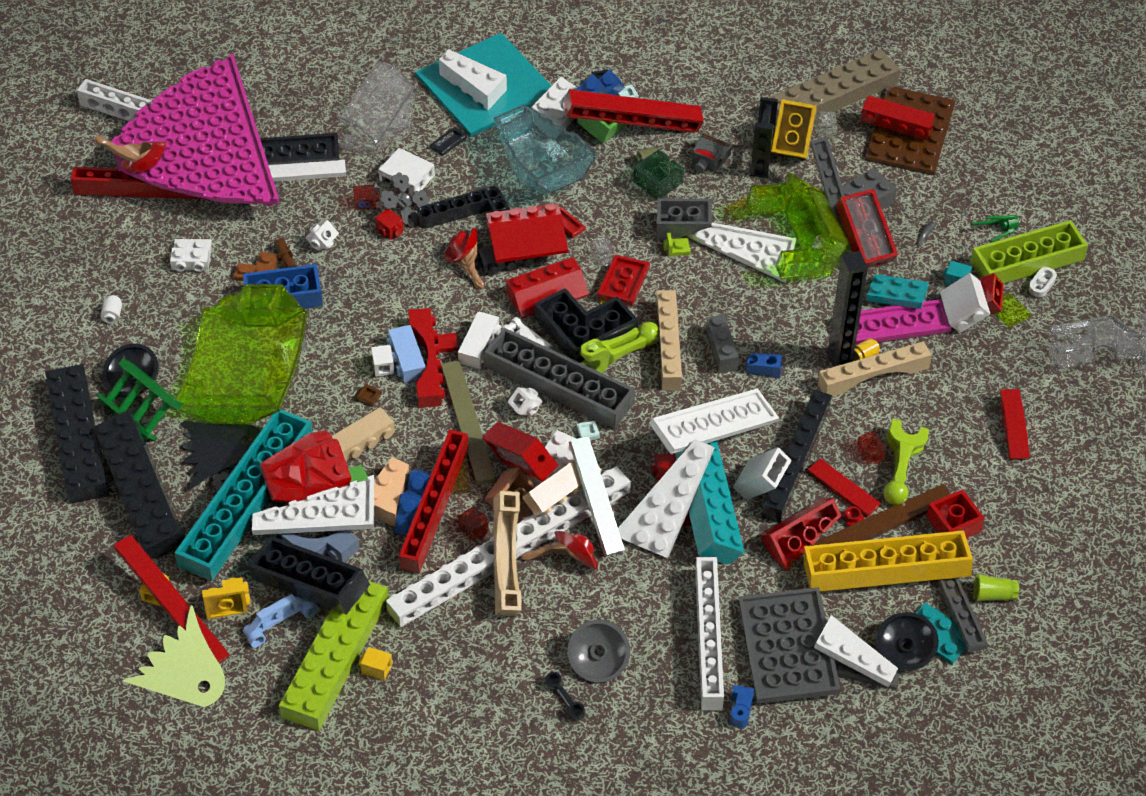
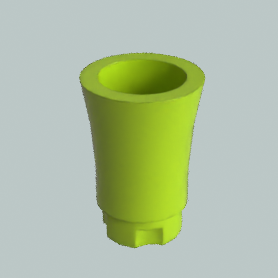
[973,573,1019,602]

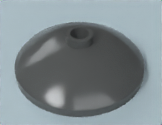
[567,620,630,683]

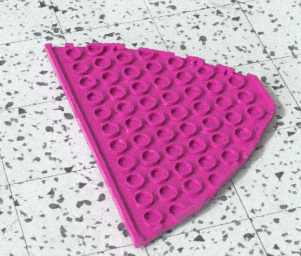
[111,54,280,206]

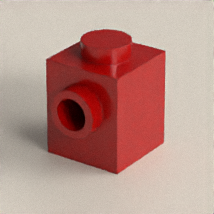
[375,209,404,240]

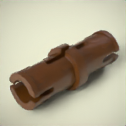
[274,238,297,268]

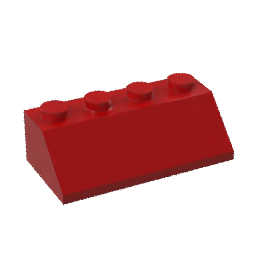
[506,257,589,319]

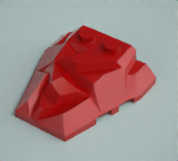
[260,430,351,503]

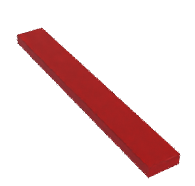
[114,535,230,664]

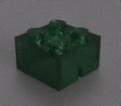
[633,149,684,200]

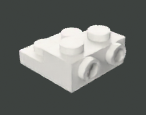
[170,239,212,272]

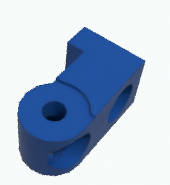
[746,353,782,379]
[730,685,754,728]

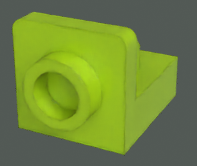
[663,233,690,257]

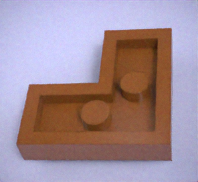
[233,252,279,281]

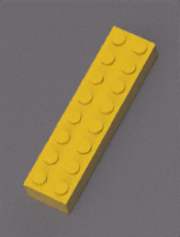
[804,531,973,591]

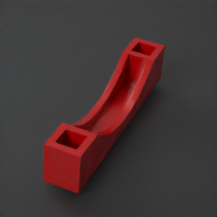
[408,308,445,408]

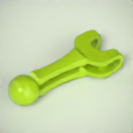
[580,322,660,373]
[883,418,929,506]

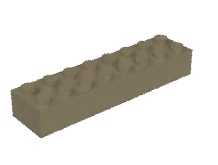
[768,49,901,123]

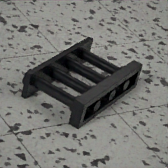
[750,97,778,178]

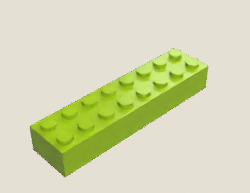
[279,581,389,731]

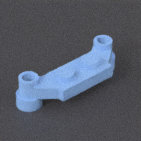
[243,594,319,648]

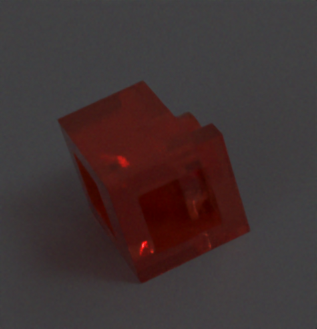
[856,430,887,464]

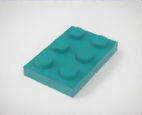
[867,274,929,309]
[916,602,966,665]

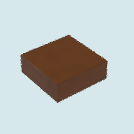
[356,384,382,407]

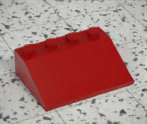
[486,203,569,263]

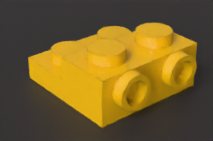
[202,577,251,619]

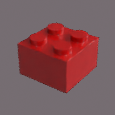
[926,489,985,538]

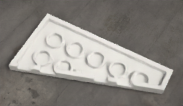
[618,439,714,558]
[252,475,375,535]

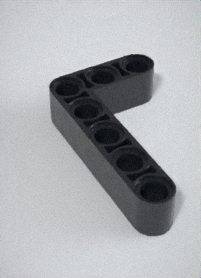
[417,186,511,229]

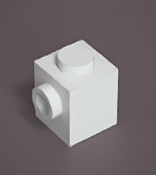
[371,345,394,377]

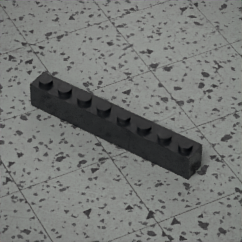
[827,251,868,367]
[762,390,832,523]

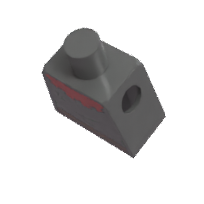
[692,133,732,173]

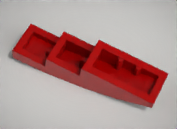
[1000,389,1030,460]

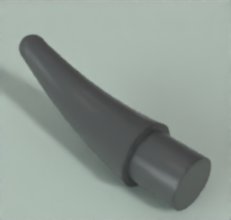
[917,221,936,246]

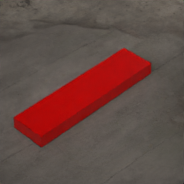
[807,458,881,518]

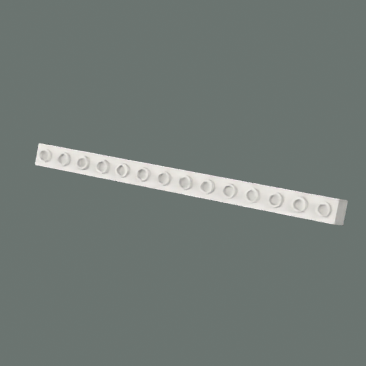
[386,466,631,628]

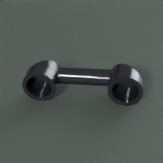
[545,672,586,721]

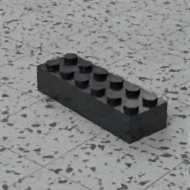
[247,536,370,615]

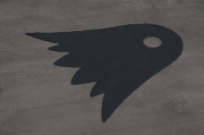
[180,420,261,491]

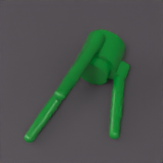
[971,214,1019,243]

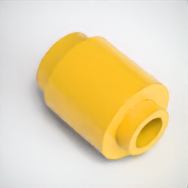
[853,338,880,361]

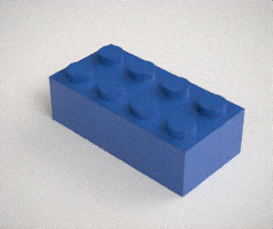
[243,264,323,316]

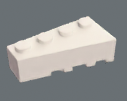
[439,49,507,111]

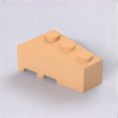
[374,457,410,527]

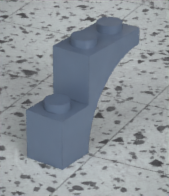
[281,530,360,562]

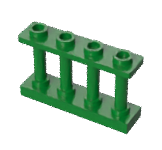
[96,358,183,441]

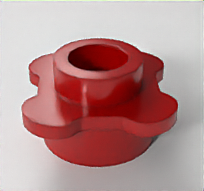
[841,506,865,526]

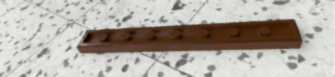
[812,484,951,546]

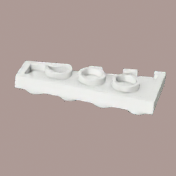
[814,615,898,687]

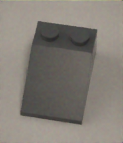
[657,198,712,239]

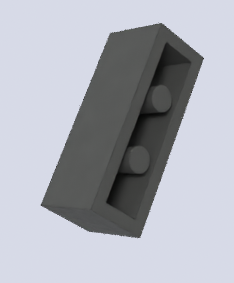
[705,314,739,373]

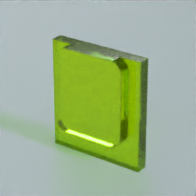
[996,294,1033,328]

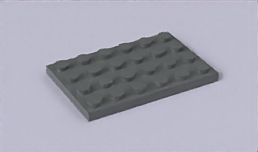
[738,587,840,704]

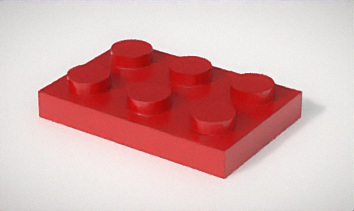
[597,255,650,307]

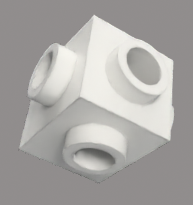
[306,220,339,251]
[508,387,542,416]

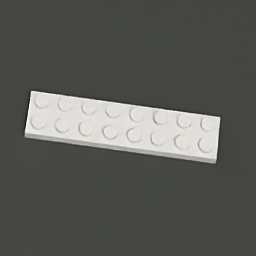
[649,388,779,454]

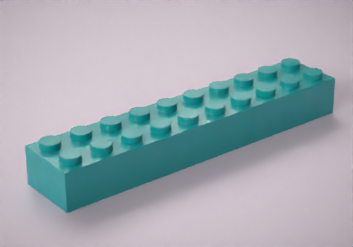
[175,408,313,581]

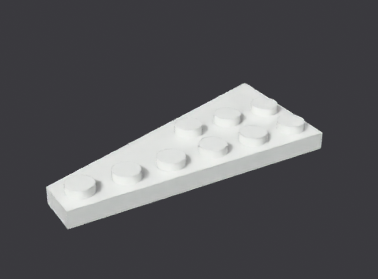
[686,223,796,283]

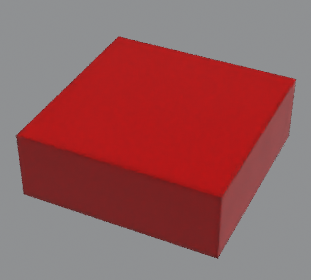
[437,333,458,353]

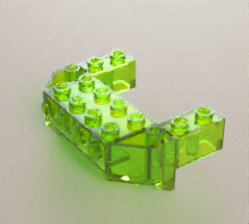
[746,173,849,279]

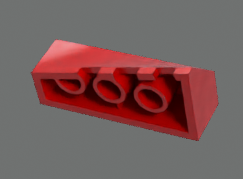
[760,498,842,571]

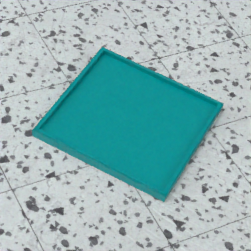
[415,33,552,137]

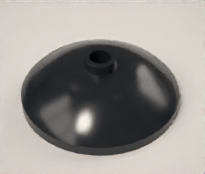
[103,344,159,397]
[876,612,939,671]

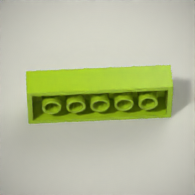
[970,220,1088,283]

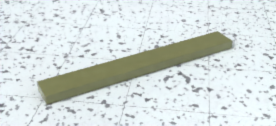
[441,360,496,486]

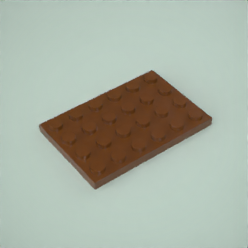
[865,86,956,176]

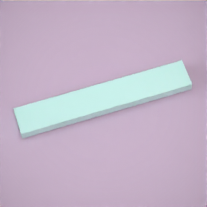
[568,436,625,556]

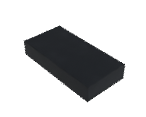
[430,126,467,157]

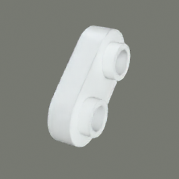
[1029,267,1057,297]

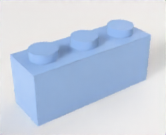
[386,325,426,383]

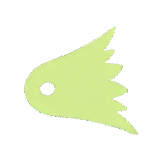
[123,605,225,707]

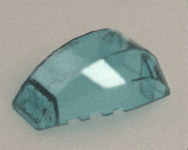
[494,104,597,195]

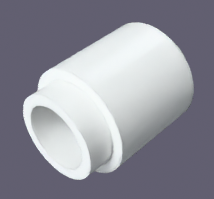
[100,295,122,324]

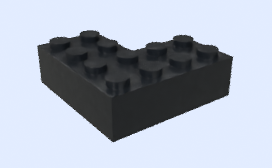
[534,288,639,363]

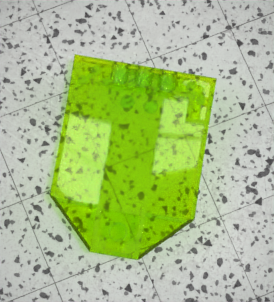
[172,284,307,424]

